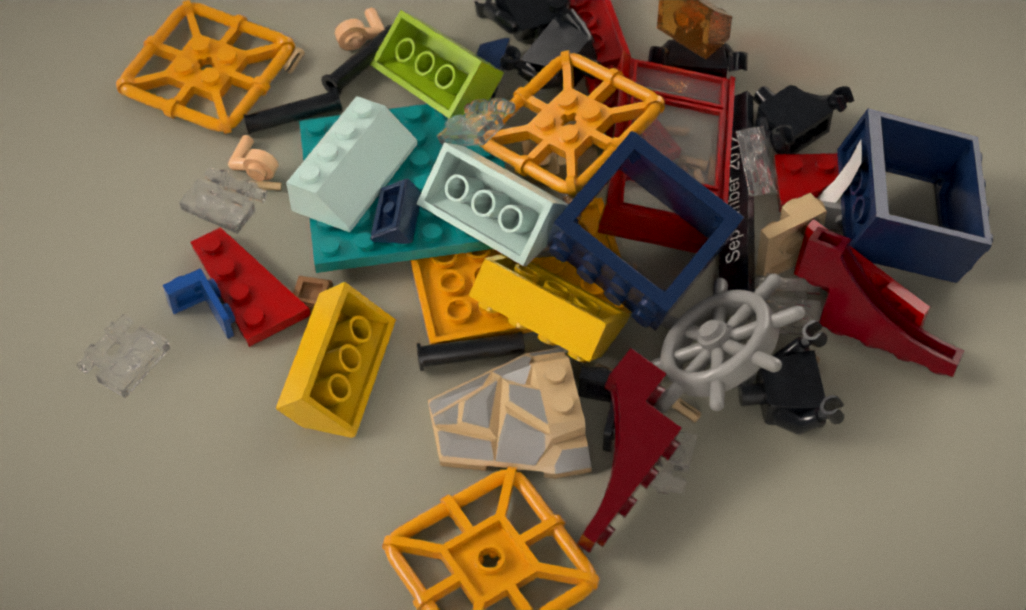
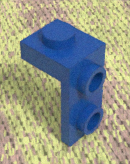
[163,268,236,339]

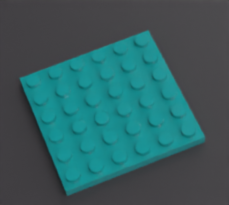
[299,98,506,273]

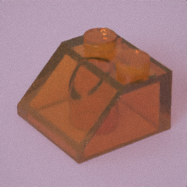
[657,0,733,59]

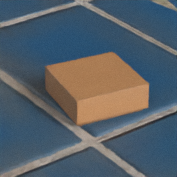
[293,276,333,312]

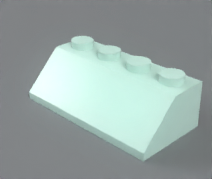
[286,96,417,232]
[416,142,569,266]

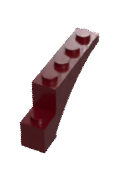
[797,227,965,377]
[578,348,682,553]

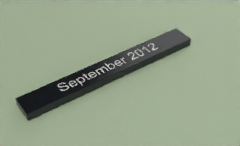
[719,90,755,317]

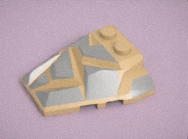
[428,347,592,479]

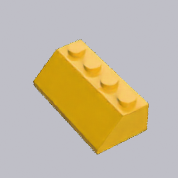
[469,254,630,363]
[275,282,396,438]

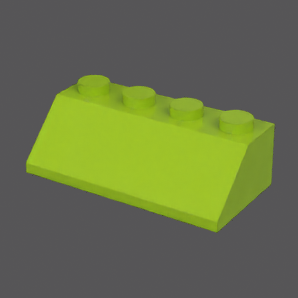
[370,10,504,120]

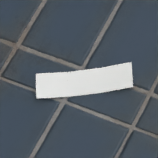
[818,140,862,203]

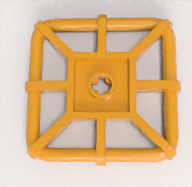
[116,0,295,134]
[476,50,665,197]
[382,466,600,610]

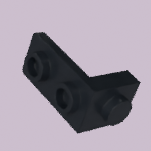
[579,366,615,452]

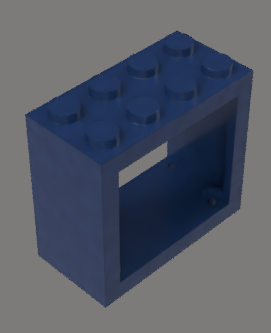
[837,108,993,283]
[546,130,744,331]

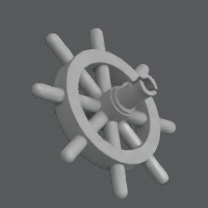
[650,274,805,413]

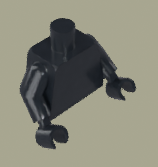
[474,0,571,42]
[500,0,602,90]
[648,20,748,78]
[753,85,854,154]
[738,320,844,434]

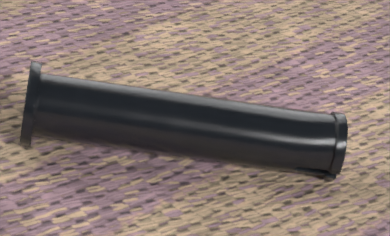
[321,25,391,95]
[243,87,343,135]
[416,331,525,371]

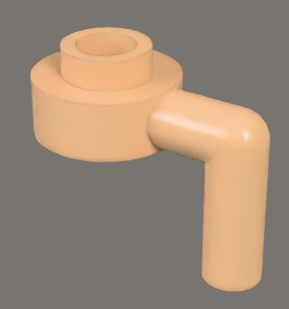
[335,8,384,50]
[228,135,279,181]

